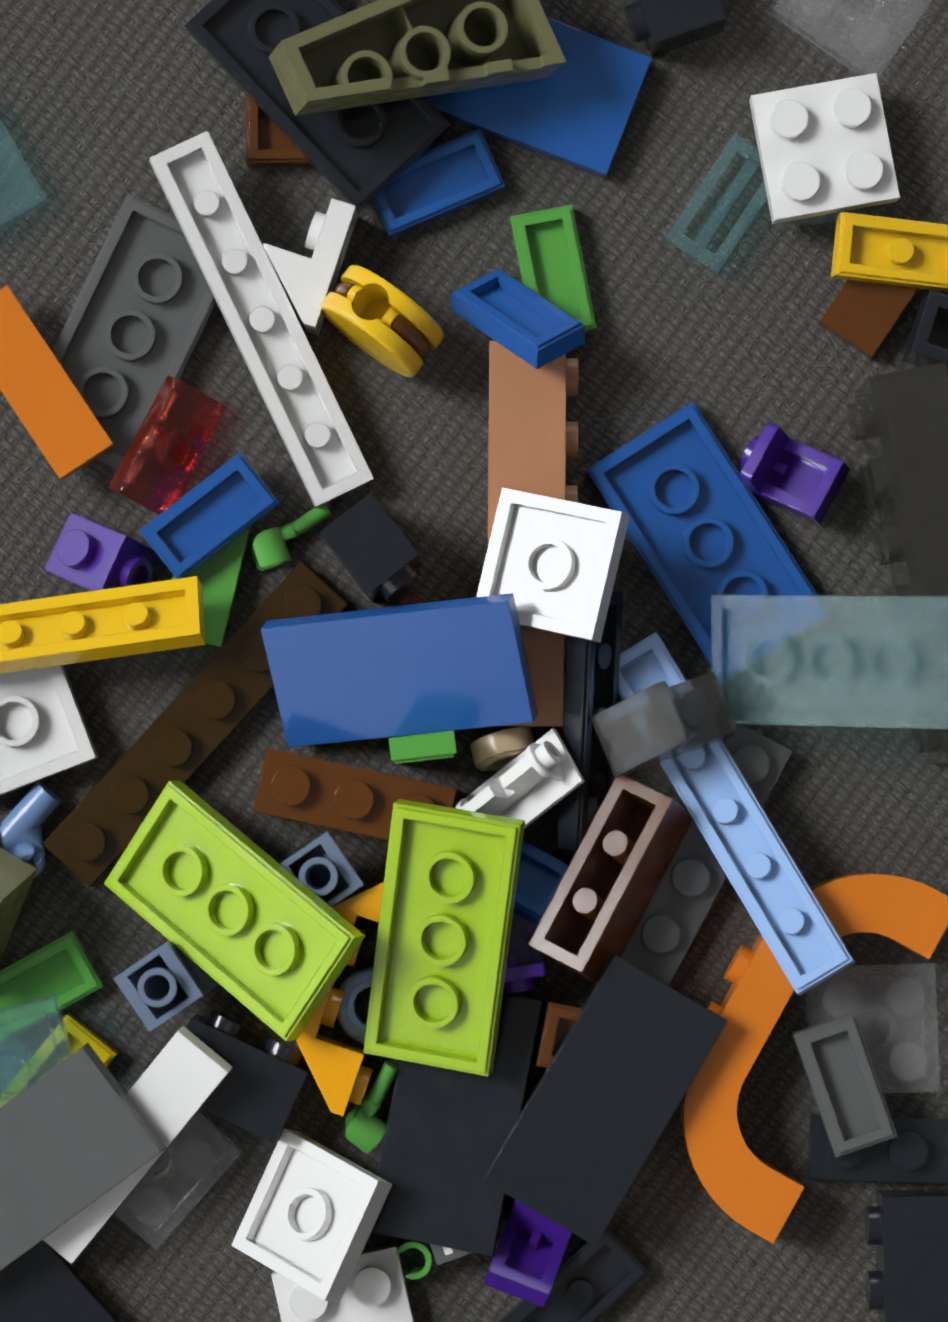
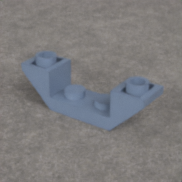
[113,831,364,1032]

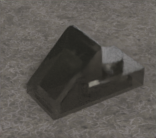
[591,671,738,778]

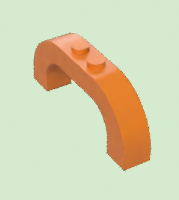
[680,873,948,1244]

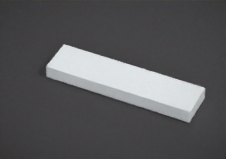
[43,1026,233,1264]

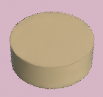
[470,727,535,772]

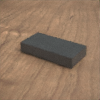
[792,1012,897,1158]

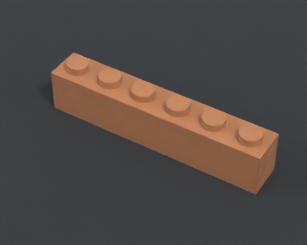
[488,341,579,728]

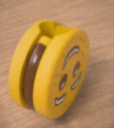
[321,265,444,377]

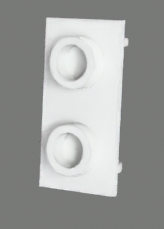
[455,728,585,829]

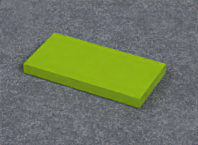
[104,780,365,1041]
[363,799,525,1077]

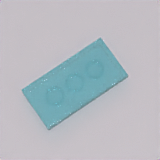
[711,594,948,729]

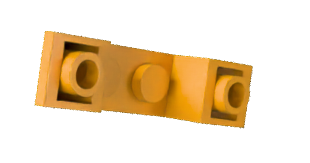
[296,881,384,1116]

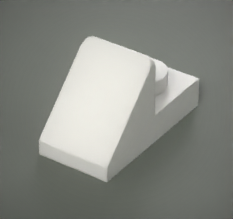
[263,198,358,336]

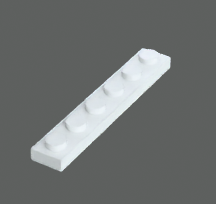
[149,131,374,507]

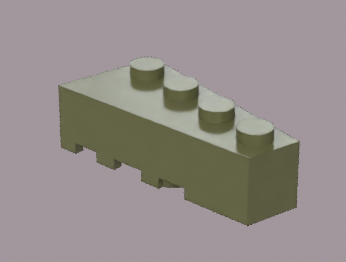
[269,0,567,116]

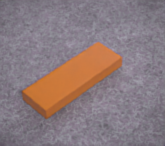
[0,285,115,481]

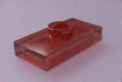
[108,375,226,515]

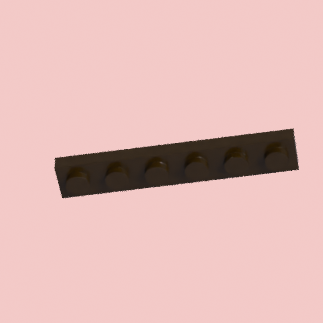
[42,562,349,887]

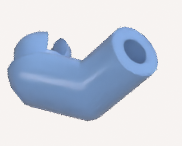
[0,781,61,878]

